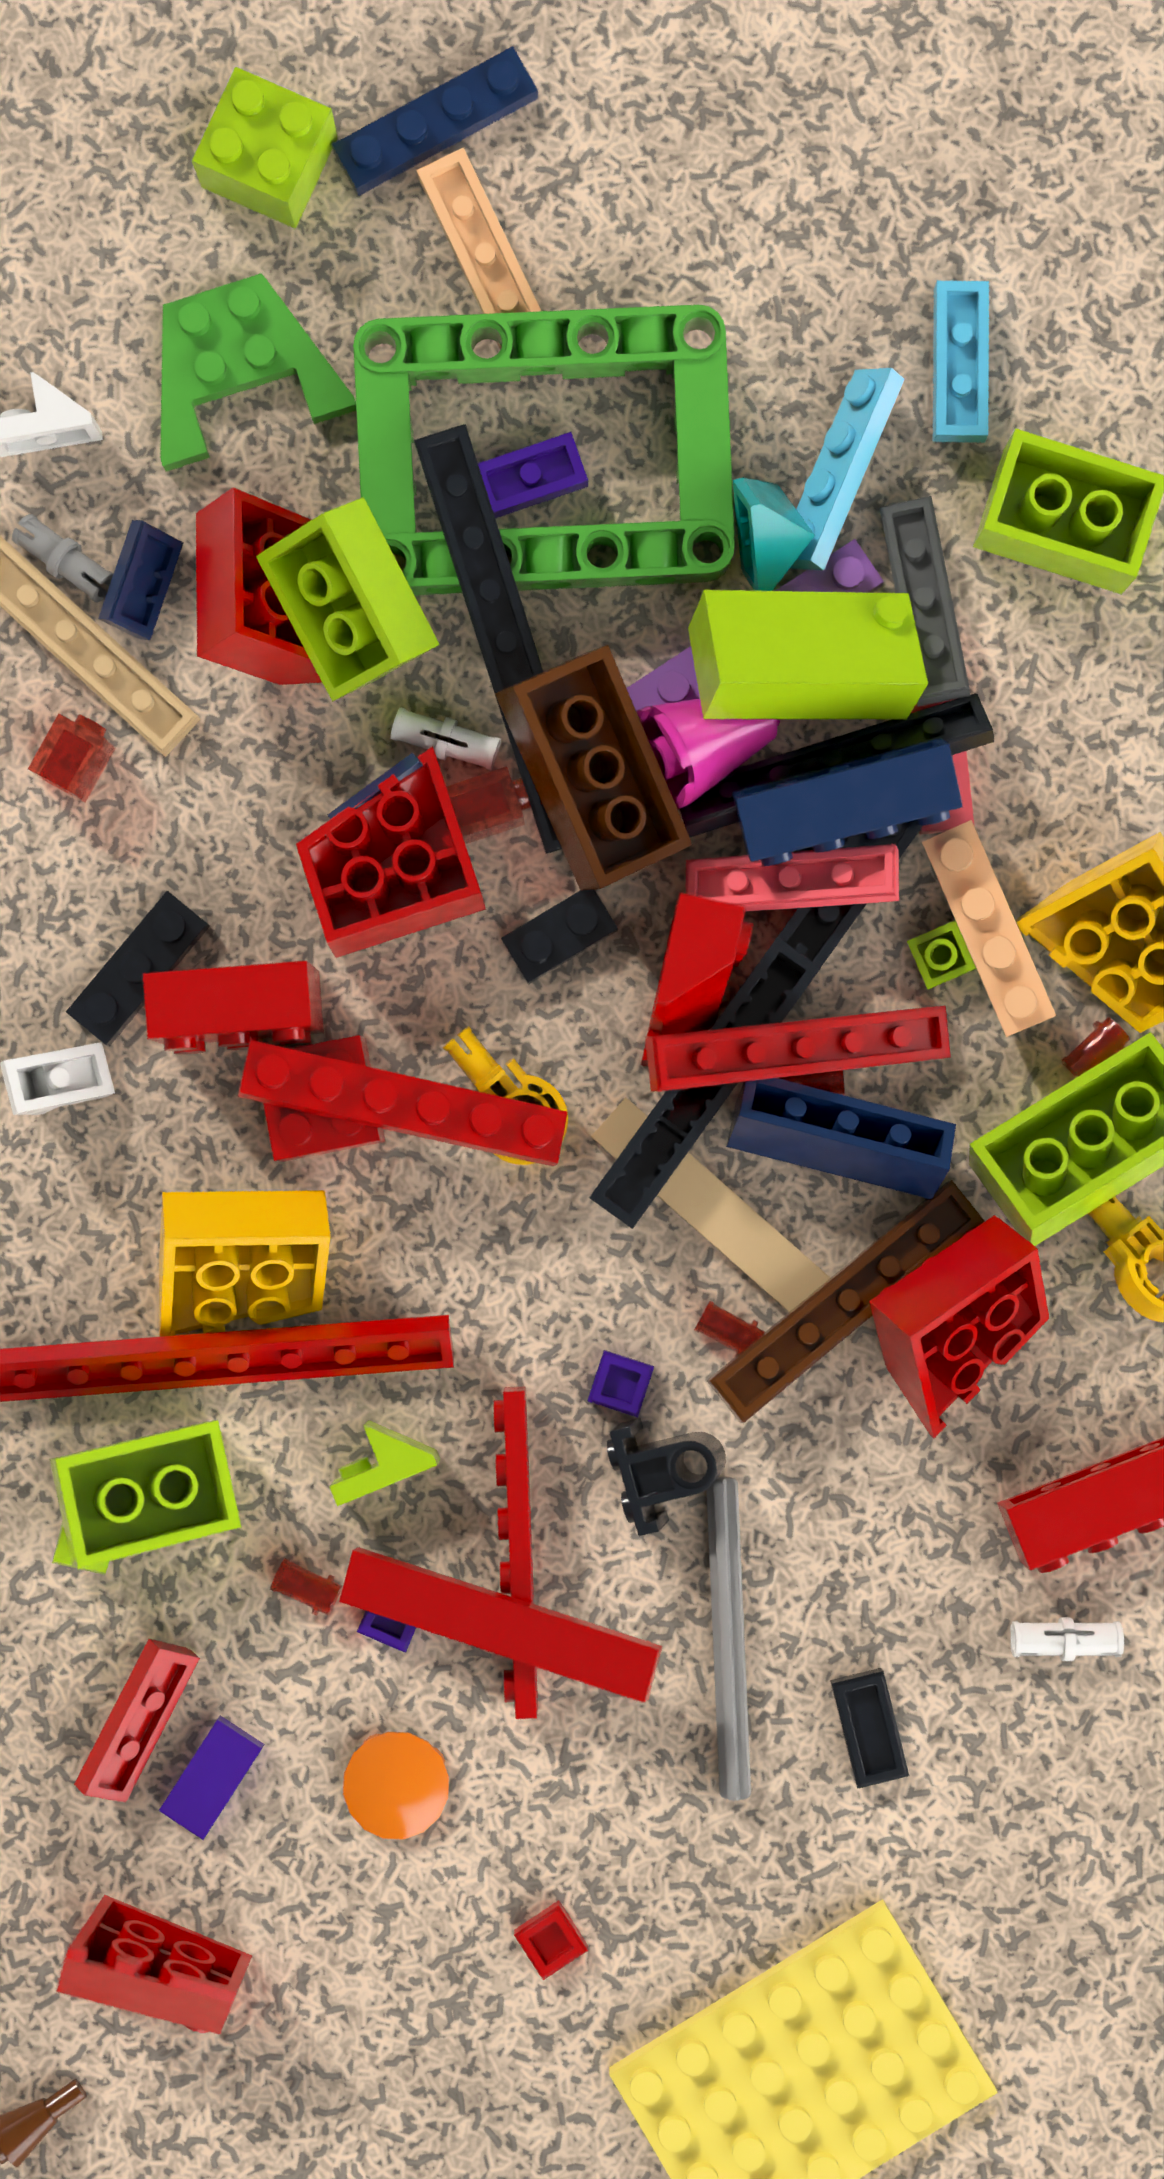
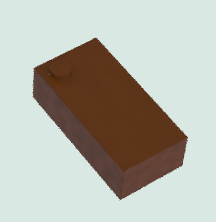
[495,645,692,890]

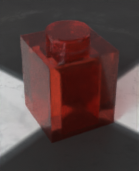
[28,713,116,803]
[446,766,531,844]

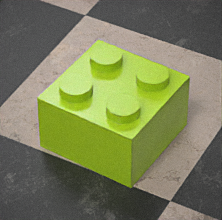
[192,66,338,229]

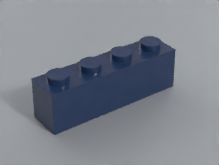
[732,738,963,866]
[726,1078,956,1199]

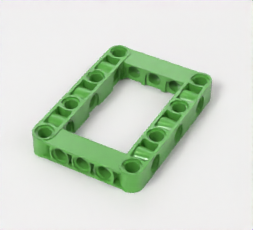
[353,305,735,595]

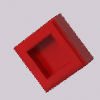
[514,1900,588,1980]

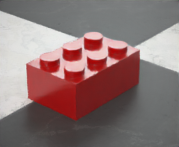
[143,960,324,1054]

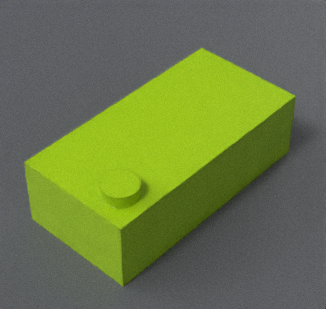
[688,590,928,719]
[969,1032,1164,1246]

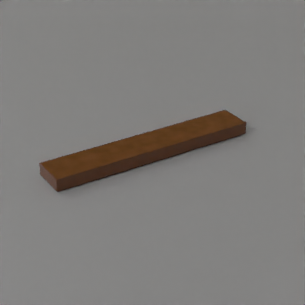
[707,1180,985,1423]

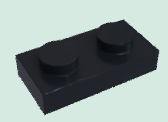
[501,890,618,985]

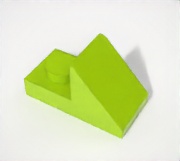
[329,1420,441,1507]

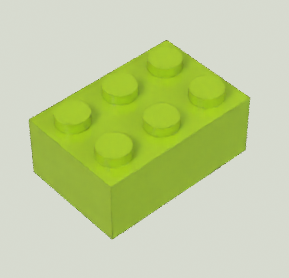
[973,428,1164,594]
[256,497,440,702]
[50,1420,241,1569]

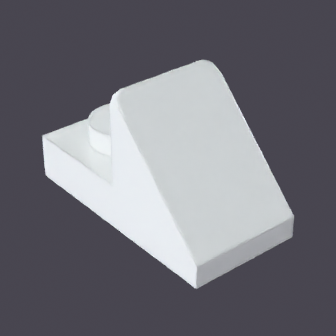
[0,372,103,457]
[0,1042,115,1115]

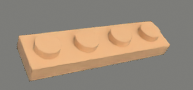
[417,147,541,350]
[922,820,1057,1037]

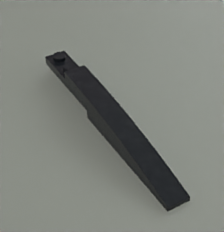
[589,819,923,1229]

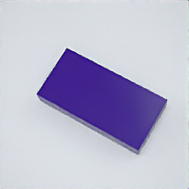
[159,1715,265,1840]

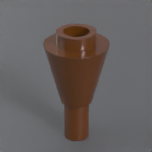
[0,2078,87,2167]

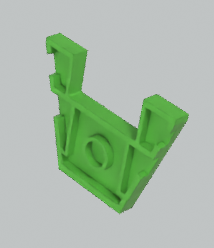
[160,273,356,472]

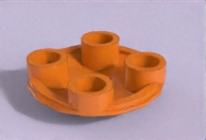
[343,1732,449,1840]

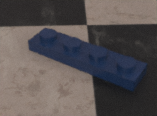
[332,46,538,197]

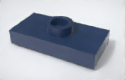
[98,520,184,640]

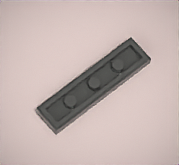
[880,496,970,707]

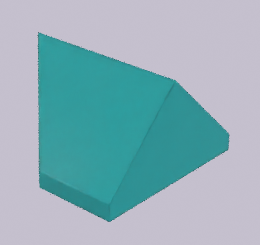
[732,477,815,591]

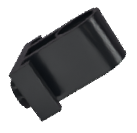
[607,1418,726,1536]

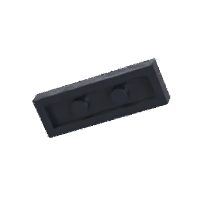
[66,890,210,1047]

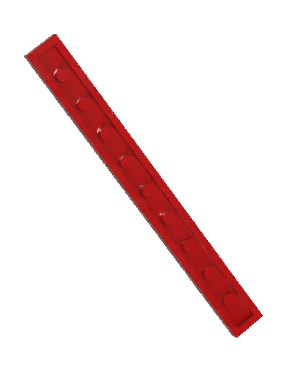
[0,1315,454,1402]

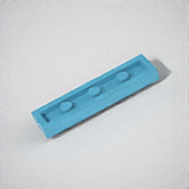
[790,368,904,570]

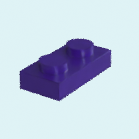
[478,432,588,519]

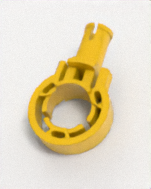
[442,1026,568,1165]
[1087,1196,1164,1322]

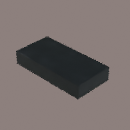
[830,1668,909,1789]

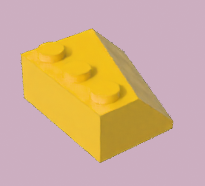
[1016,832,1164,1033]
[159,1190,331,1337]

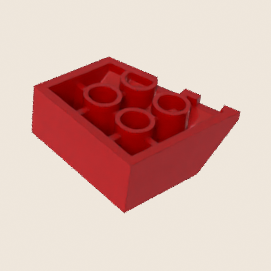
[196,487,322,685]
[296,746,486,958]
[641,893,753,1067]
[869,1215,1049,1439]
[56,1895,253,2035]

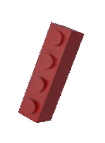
[997,1437,1164,1573]

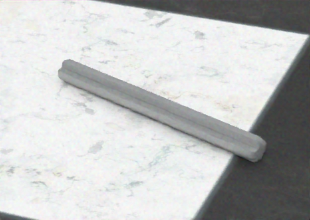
[707,1477,751,1801]

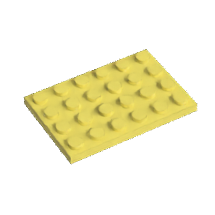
[609,1899,998,2179]

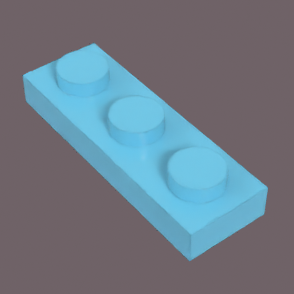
[933,281,989,443]

